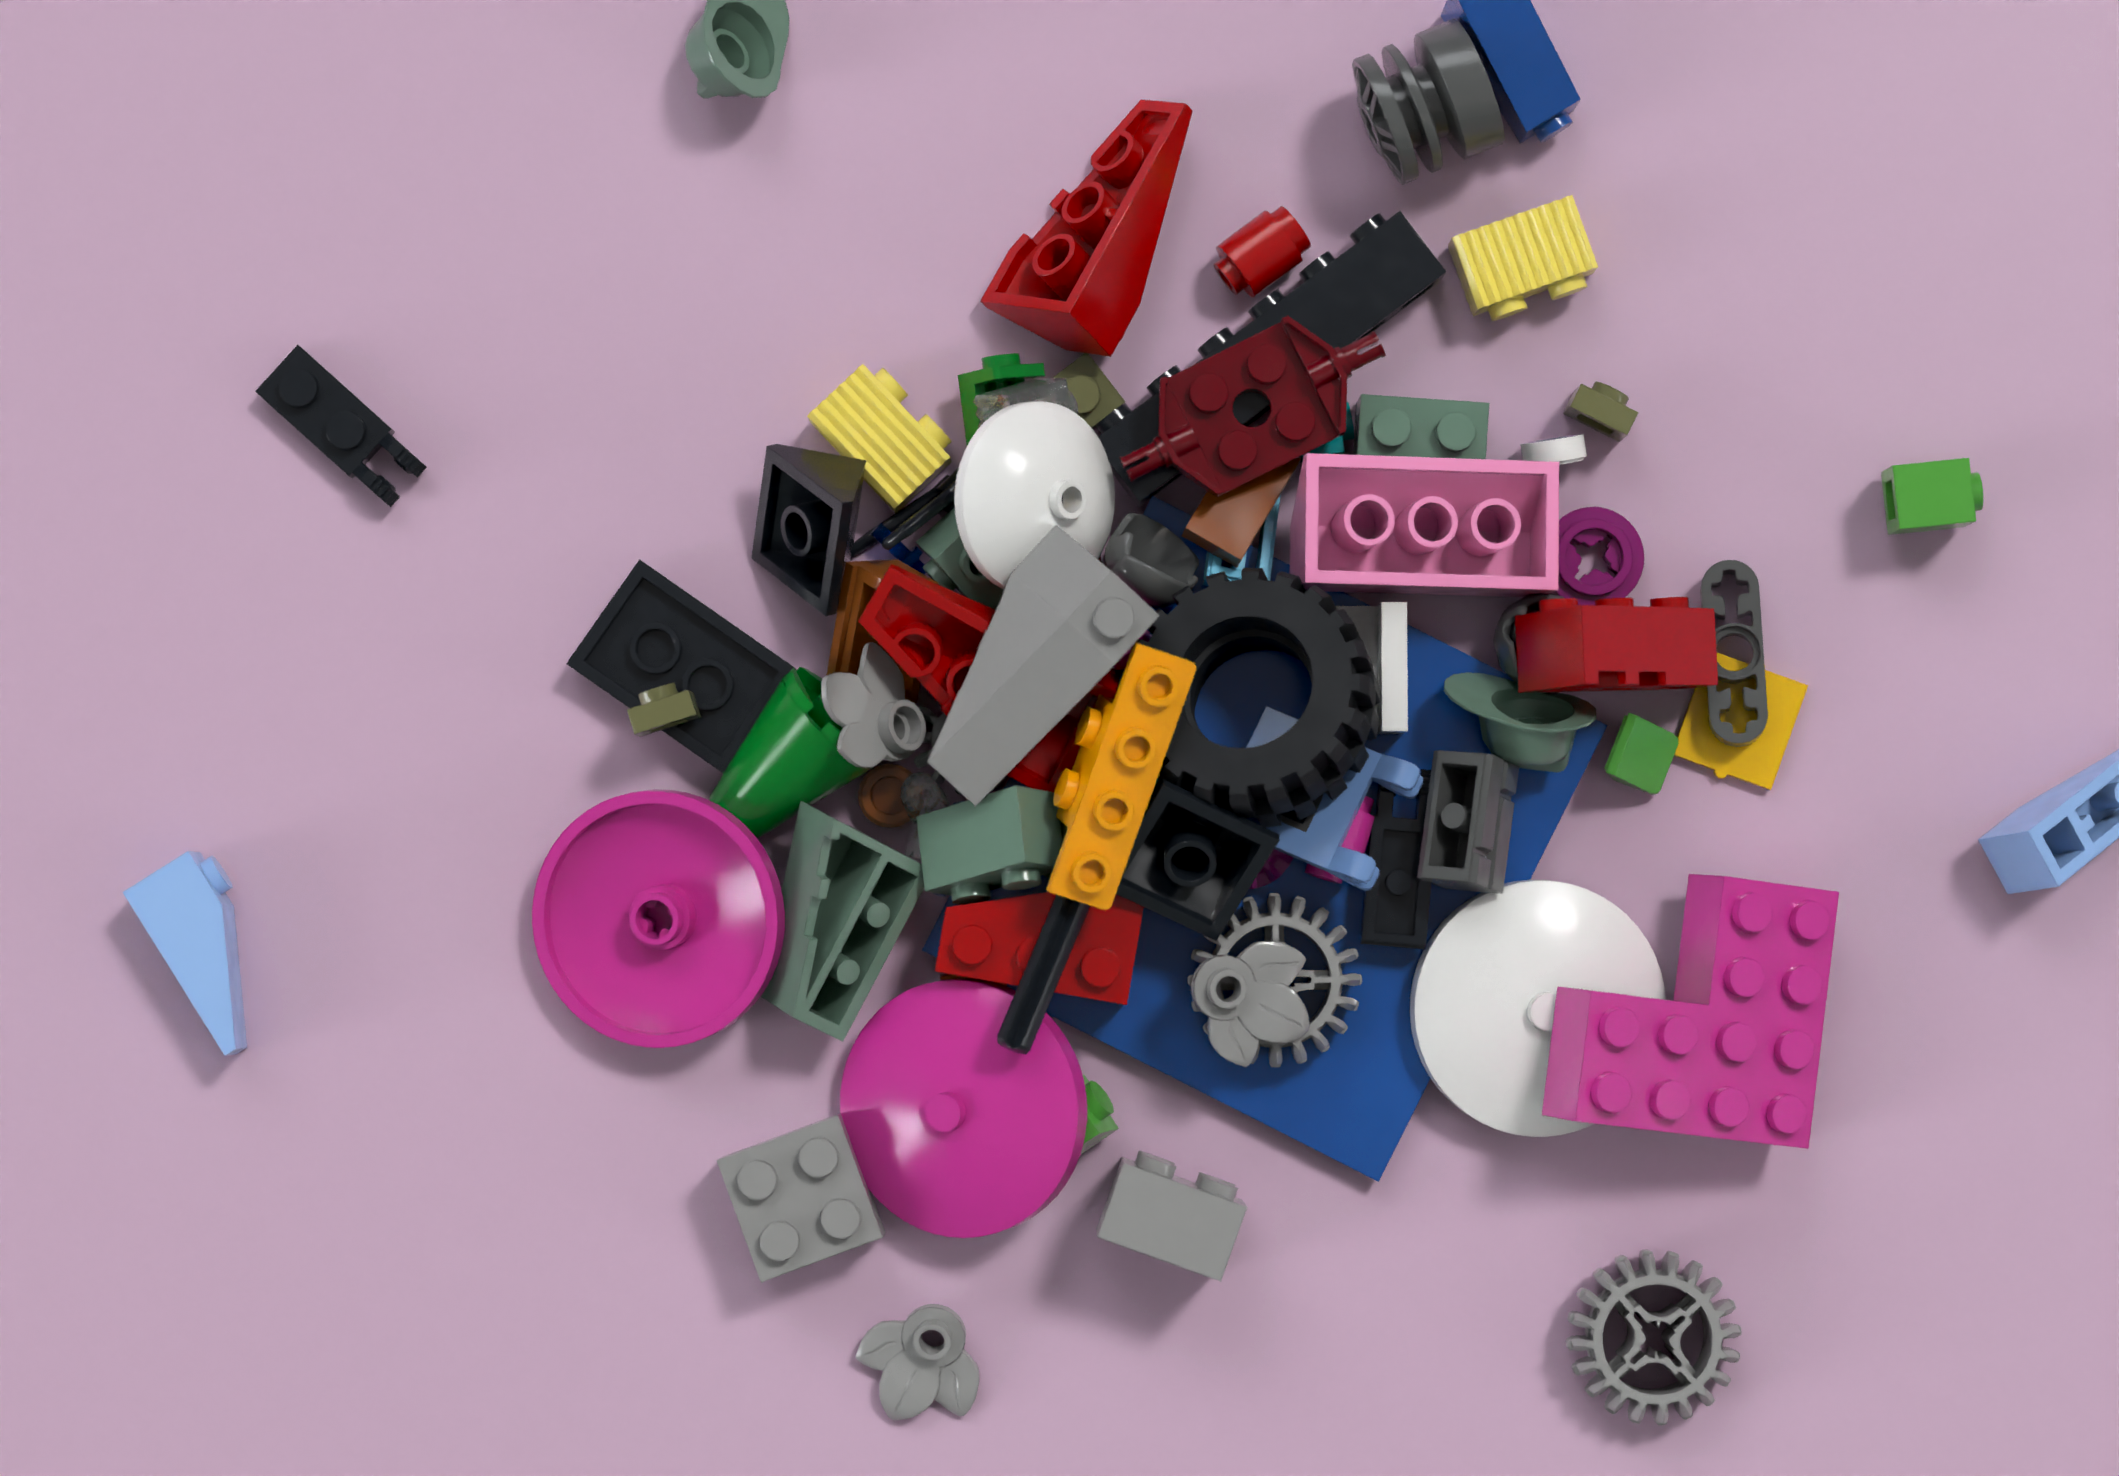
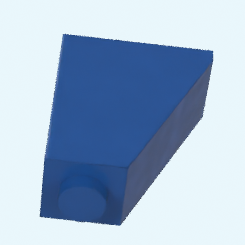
[1441,0,1581,143]

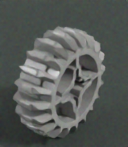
[1187,893,1362,1067]
[1566,1249,1741,1425]

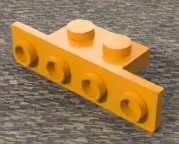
[1046,642,1196,910]

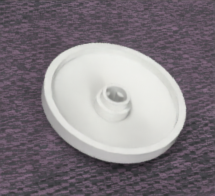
[1410,879,1666,1137]

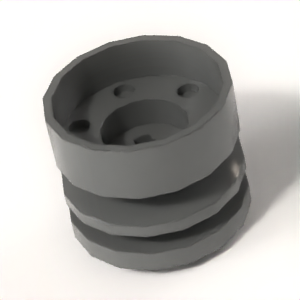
[1352,18,1505,185]

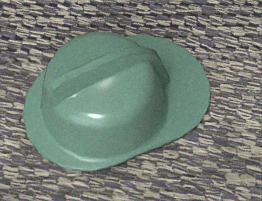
[685,0,789,99]
[1444,672,1596,772]

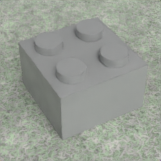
[716,1113,886,1282]
[1096,1150,1247,1281]

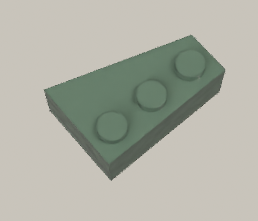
[760,801,924,1042]

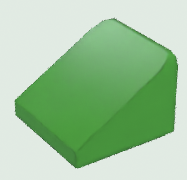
[1604,713,1679,795]

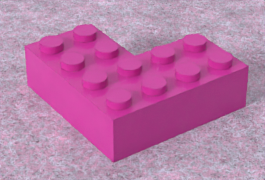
[1542,874,1839,1149]

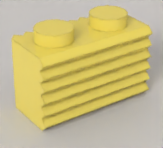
[1448,195,1598,321]
[807,364,952,513]

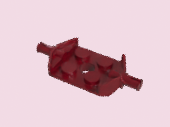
[1119,315,1386,497]

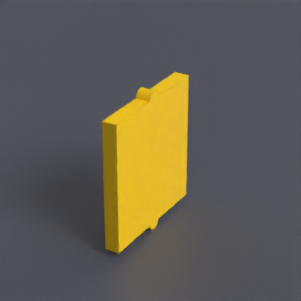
[1674,653,1808,790]

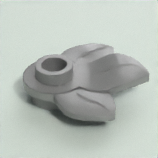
[821,642,926,768]
[1191,941,1310,1067]
[856,1304,980,1420]

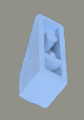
[1978,750,2119,894]
[123,851,247,1056]

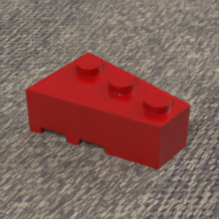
[1515,597,1718,693]
[935,892,1144,1005]

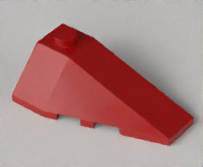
[980,100,1193,357]
[859,564,1120,792]

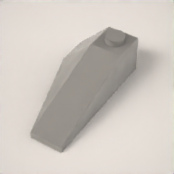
[927,525,1160,806]

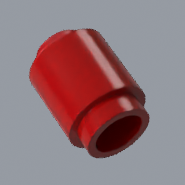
[1214,206,1311,298]

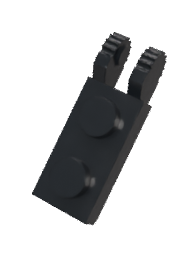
[255,345,427,507]
[1360,769,1432,950]

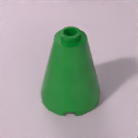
[709,667,873,839]

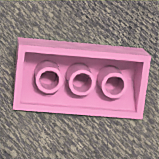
[1290,453,1559,597]

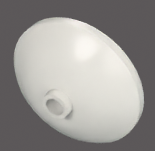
[954,401,1115,590]

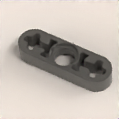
[1700,560,1768,747]

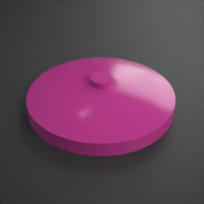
[532,789,785,1048]
[840,978,1087,1238]

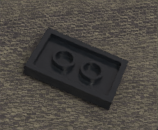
[566,559,797,773]

